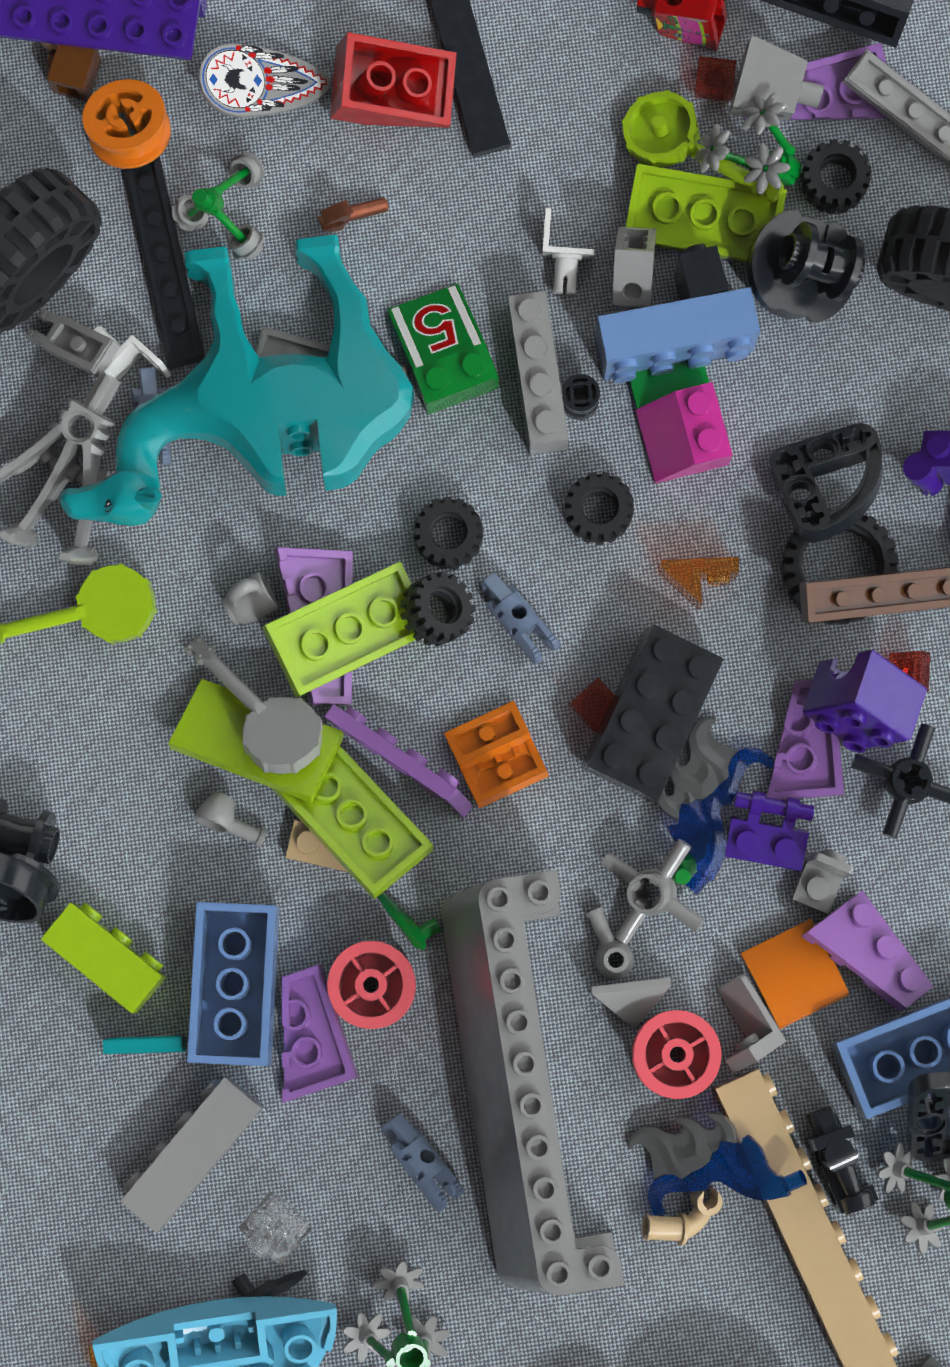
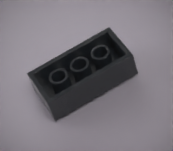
[580,624,724,801]

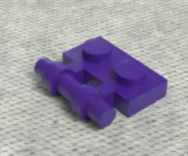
[724,790,814,871]

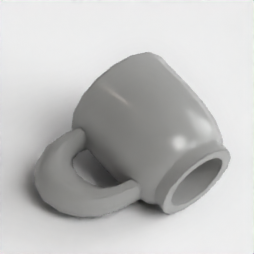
[221,572,279,626]

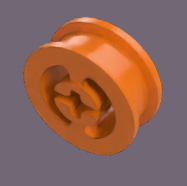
[82,79,171,169]

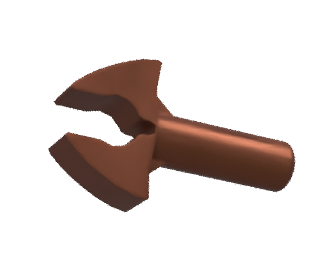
[317,197,389,232]

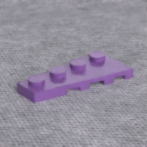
[274,547,353,706]

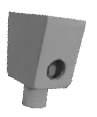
[728,36,824,120]
[612,227,656,312]

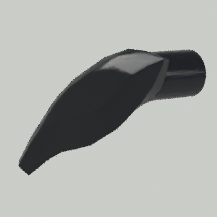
[232,1269,307,1297]

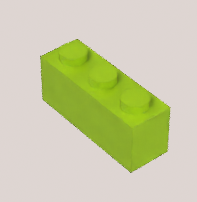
[40,902,167,1014]

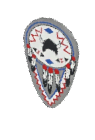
[198,43,331,118]

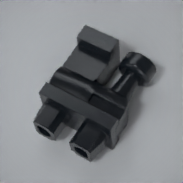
[805,1106,879,1215]

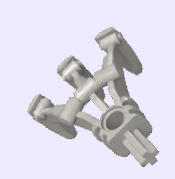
[0,371,122,566]

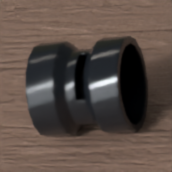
[562,374,600,420]

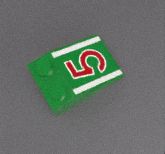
[387,283,499,415]

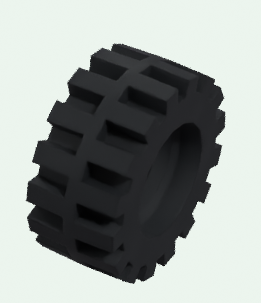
[800,139,872,214]
[565,472,634,545]
[414,497,483,570]
[400,572,475,646]

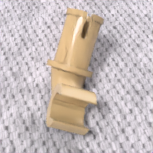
[642,1186,723,1245]

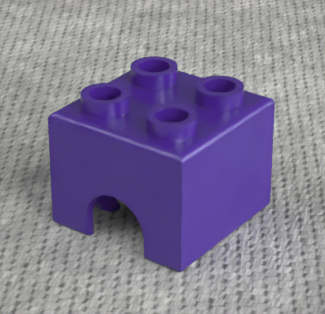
[803,649,927,753]

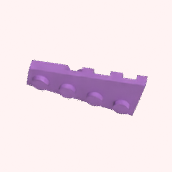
[734,43,888,121]
[324,704,473,818]

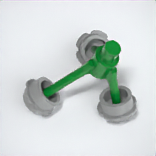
[171,152,265,260]

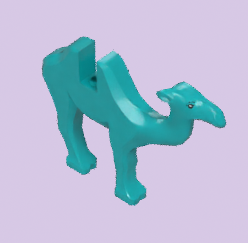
[58,234,414,526]

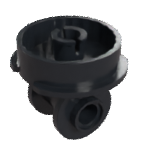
[747,210,865,323]
[0,798,60,923]

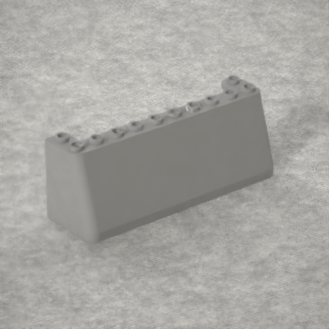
[441,869,624,1295]

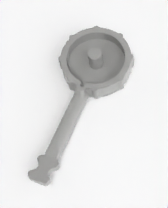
[184,636,323,774]

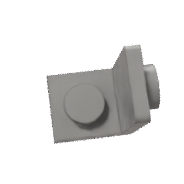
[791,849,854,915]
[718,974,786,1074]

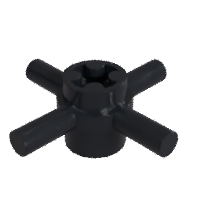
[850,723,950,839]

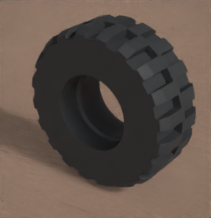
[0,168,102,334]
[877,205,950,311]

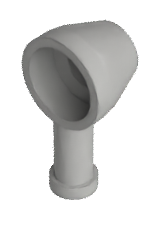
[194,792,268,848]
[585,906,634,980]

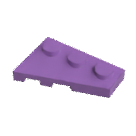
[766,680,844,800]
[802,890,934,1011]
[282,964,359,1103]

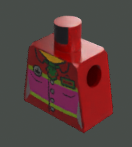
[636,0,727,51]

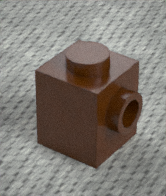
[47,44,102,102]

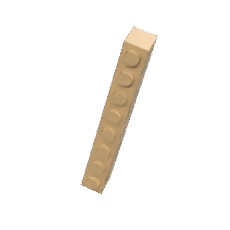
[712,1068,899,1367]

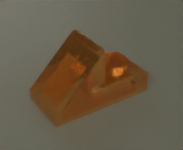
[658,557,739,610]

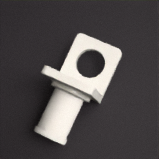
[542,208,594,295]
[93,326,171,380]

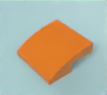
[444,701,549,809]
[741,919,849,1030]

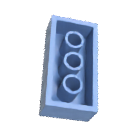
[595,287,760,383]
[187,902,280,1066]
[830,996,950,1119]

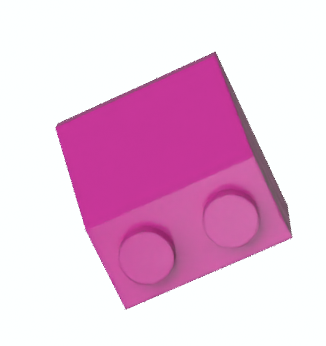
[635,382,733,484]

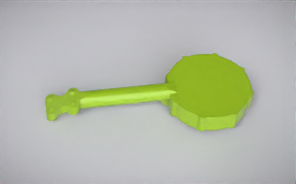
[622,90,784,204]
[0,563,158,645]

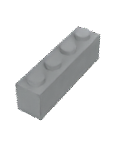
[508,290,569,455]
[120,1076,264,1233]

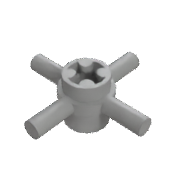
[601,839,705,944]

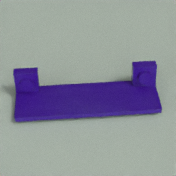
[0,0,207,60]

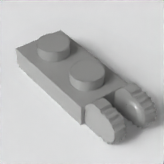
[25,309,121,378]

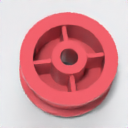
[327,941,416,1029]
[632,1010,722,1099]

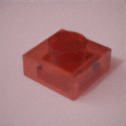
[694,56,737,101]
[889,651,930,692]
[568,677,615,733]

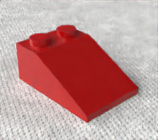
[329,32,457,128]

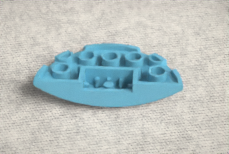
[92,1296,337,1367]

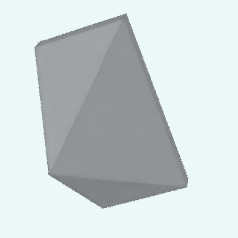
[590,977,671,1029]

